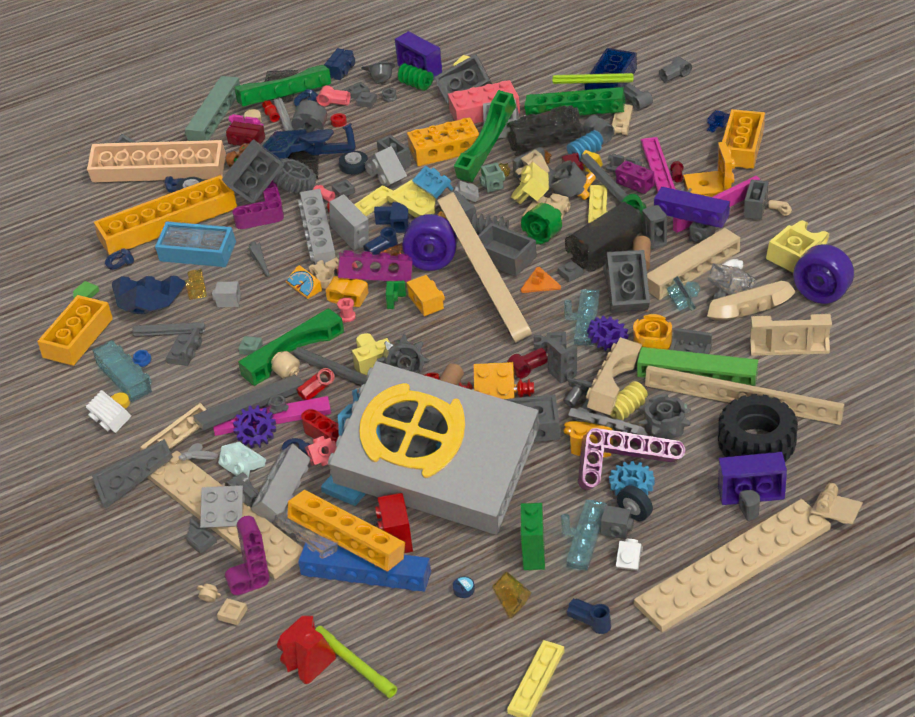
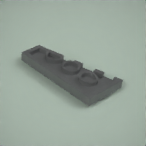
[92,439,173,508]

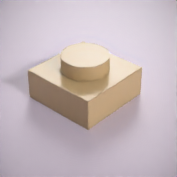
[217,598,247,625]

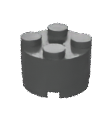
[291,100,327,133]
[548,160,587,198]

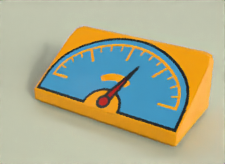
[286,265,322,299]

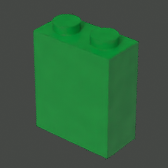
[521,503,545,570]

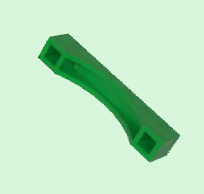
[234,65,331,106]
[454,90,516,183]
[238,308,344,386]

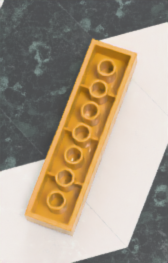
[94,175,237,255]

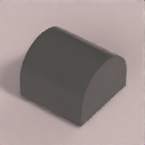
[739,490,760,521]

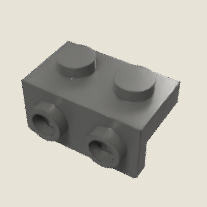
[669,328,712,354]

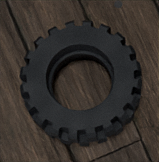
[718,394,798,462]

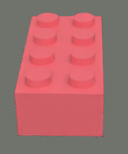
[448,80,520,124]

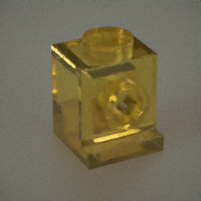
[185,269,207,300]

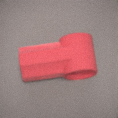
[316,86,351,106]

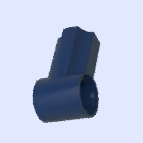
[363,227,398,255]
[567,598,612,634]

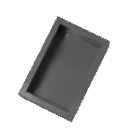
[478,223,537,276]

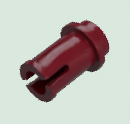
[670,161,684,182]

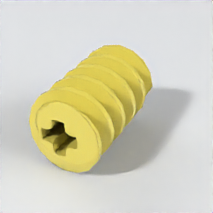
[610,381,648,421]

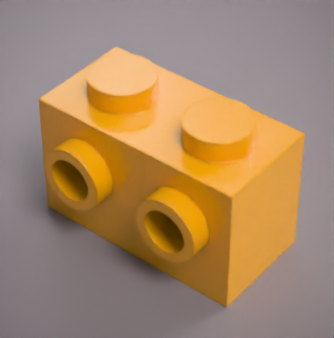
[406,275,445,316]

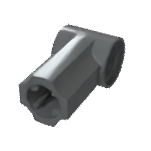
[659,57,692,82]
[624,83,653,110]
[225,472,259,507]

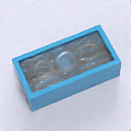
[155,222,236,267]

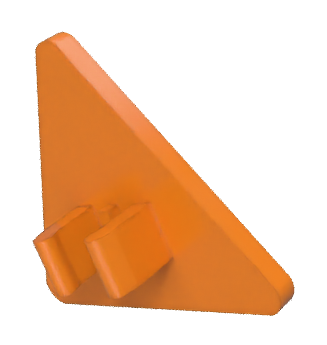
[521,267,561,293]

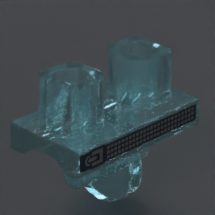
[667,276,700,311]

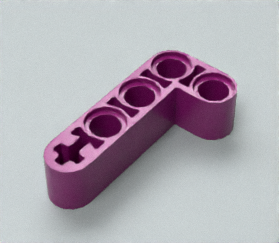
[224,516,270,595]

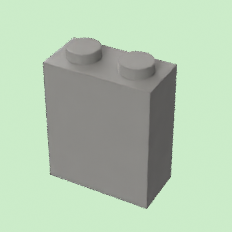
[329,194,369,251]

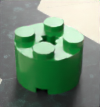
[521,202,562,244]

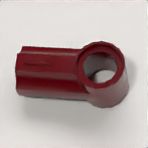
[507,348,548,379]

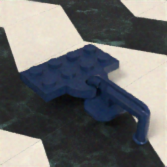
[262,123,356,159]

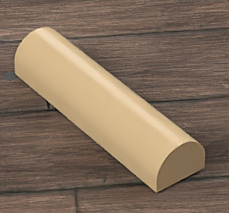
[140,403,206,451]

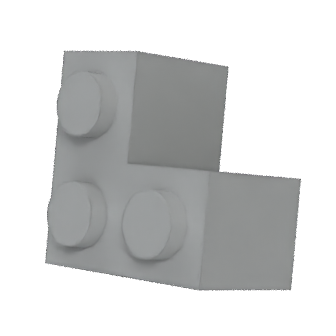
[364,146,407,187]

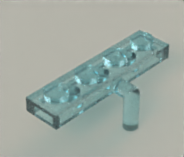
[564,289,600,345]
[561,499,607,571]

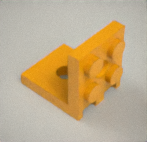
[683,142,735,197]

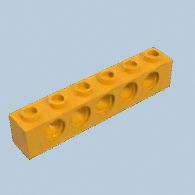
[287,490,405,572]

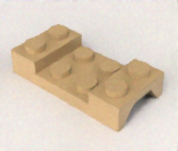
[750,314,832,356]

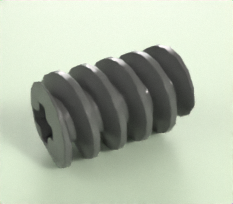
[471,213,509,235]

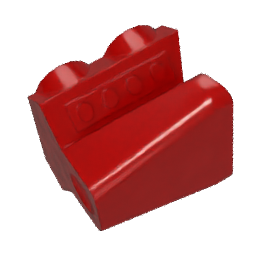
[277,616,336,684]

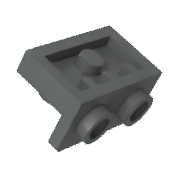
[166,328,202,366]
[548,339,577,384]

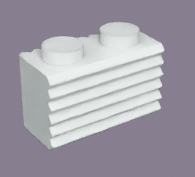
[86,390,131,433]

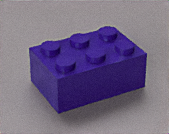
[395,31,442,80]
[718,452,787,505]

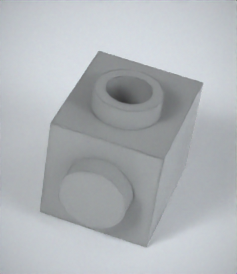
[212,281,241,307]

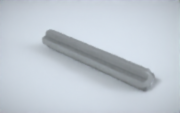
[274,98,294,131]

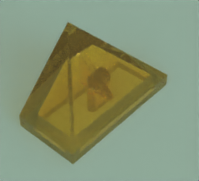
[492,572,532,618]

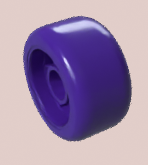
[402,214,457,271]
[793,244,854,304]

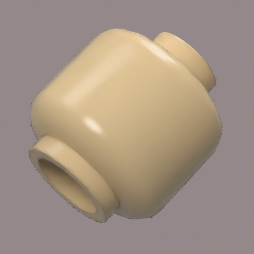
[271,351,300,379]

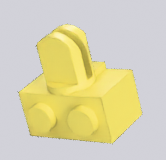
[511,162,549,204]
[352,333,389,375]

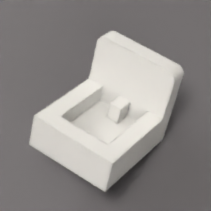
[616,539,643,571]

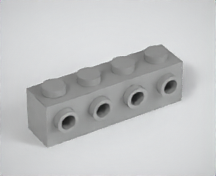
[251,444,311,523]

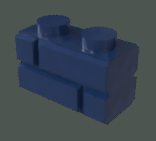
[324,48,355,80]

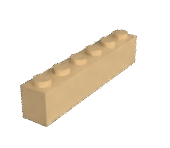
[647,228,740,300]

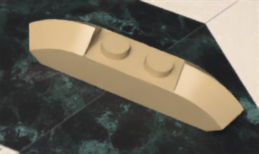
[707,281,795,320]

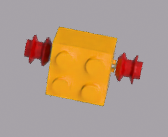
[459,362,534,399]

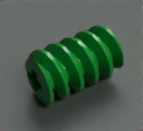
[398,63,434,91]

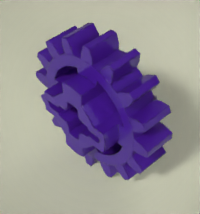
[587,316,629,351]
[233,405,277,448]

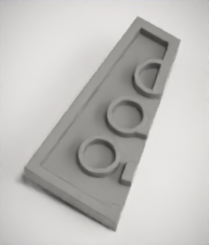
[568,407,649,436]

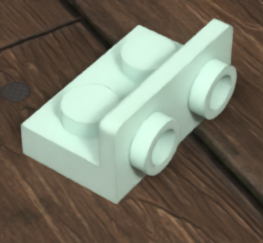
[218,442,266,478]

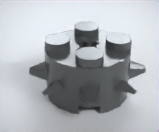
[377,334,429,374]
[638,394,691,439]

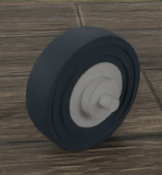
[617,485,653,521]

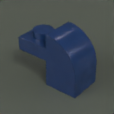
[374,202,410,233]

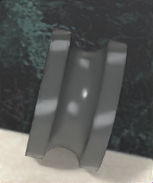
[382,87,397,102]

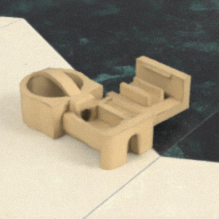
[309,257,339,289]

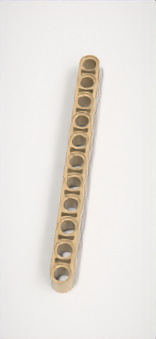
[437,192,532,343]

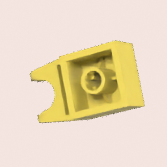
[766,220,829,272]

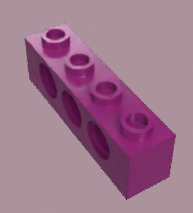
[338,250,413,282]

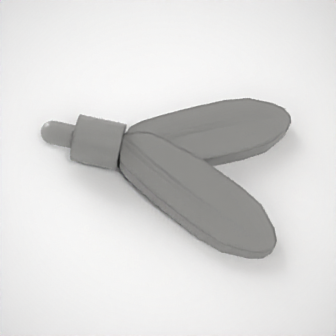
[178,443,218,461]

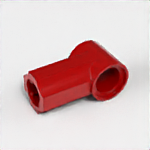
[296,368,334,400]

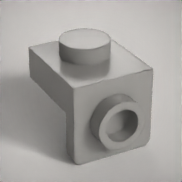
[451,180,479,202]

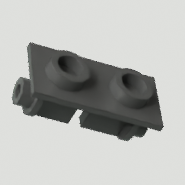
[606,154,644,172]

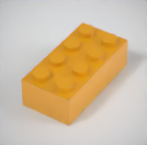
[722,109,765,169]
[37,295,113,366]

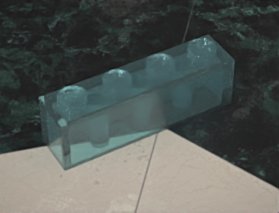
[92,340,152,402]

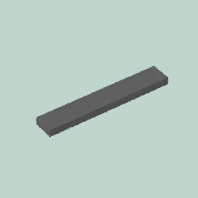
[193,375,304,430]

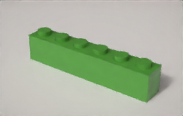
[637,347,758,386]

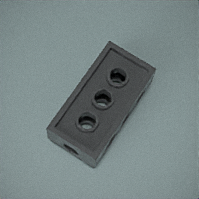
[504,394,560,442]

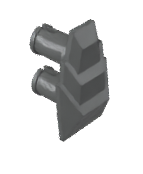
[563,378,593,413]

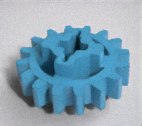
[609,461,655,496]

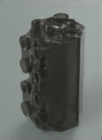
[506,105,584,156]
[565,201,642,272]

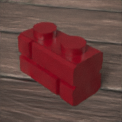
[226,121,265,146]

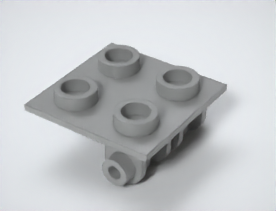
[200,485,245,528]

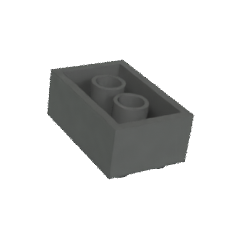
[222,139,285,204]
[605,250,650,313]

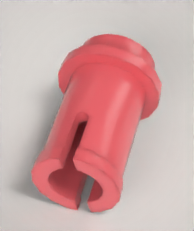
[313,185,335,202]

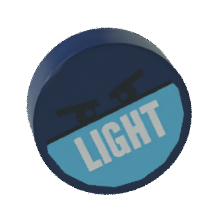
[453,576,475,598]

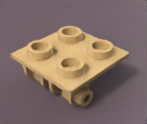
[810,483,863,524]

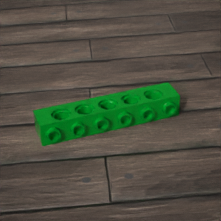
[524,87,625,119]

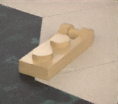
[612,104,633,135]

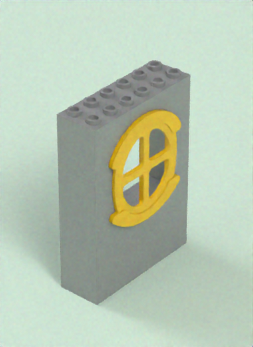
[328,361,539,535]

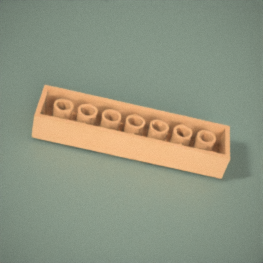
[87,140,226,182]

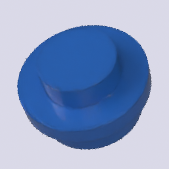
[132,350,151,367]

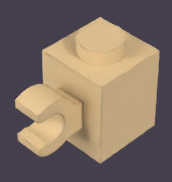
[515,150,550,181]

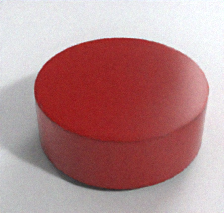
[330,113,347,127]

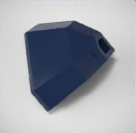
[112,276,186,314]

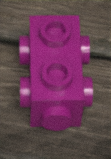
[615,160,654,194]

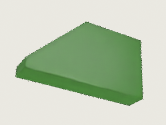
[73,281,99,298]

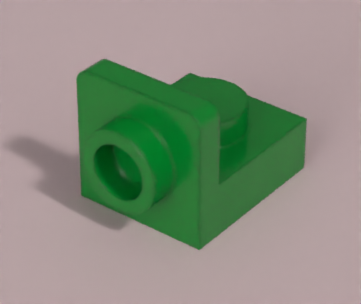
[386,281,406,309]

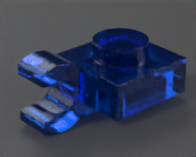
[707,110,730,132]

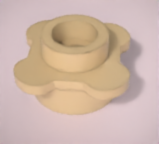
[197,584,221,602]

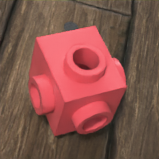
[305,436,337,466]

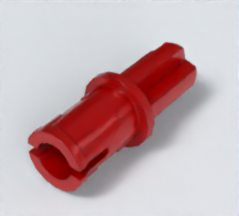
[262,100,280,122]

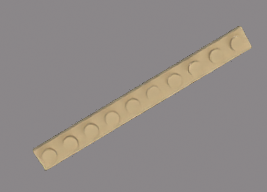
[645,366,844,425]

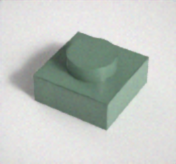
[238,336,263,355]

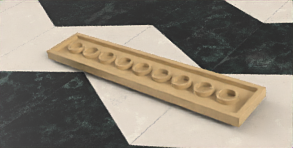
[147,451,303,580]
[634,499,831,632]

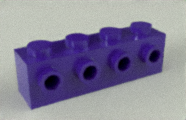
[654,186,730,228]

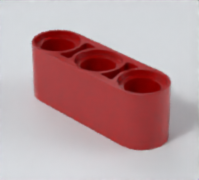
[301,409,339,443]

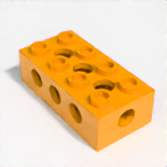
[407,117,479,167]

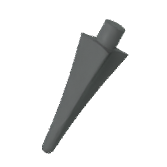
[248,241,269,276]

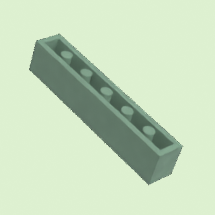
[185,76,240,141]

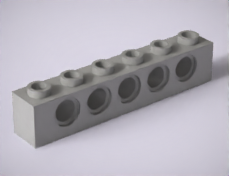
[298,189,336,265]

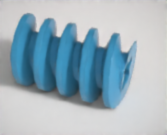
[567,130,603,161]

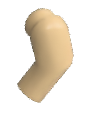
[769,200,792,216]

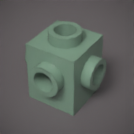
[479,163,505,192]

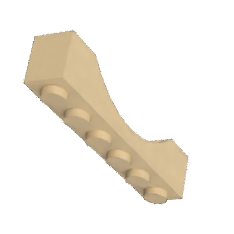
[586,338,642,415]

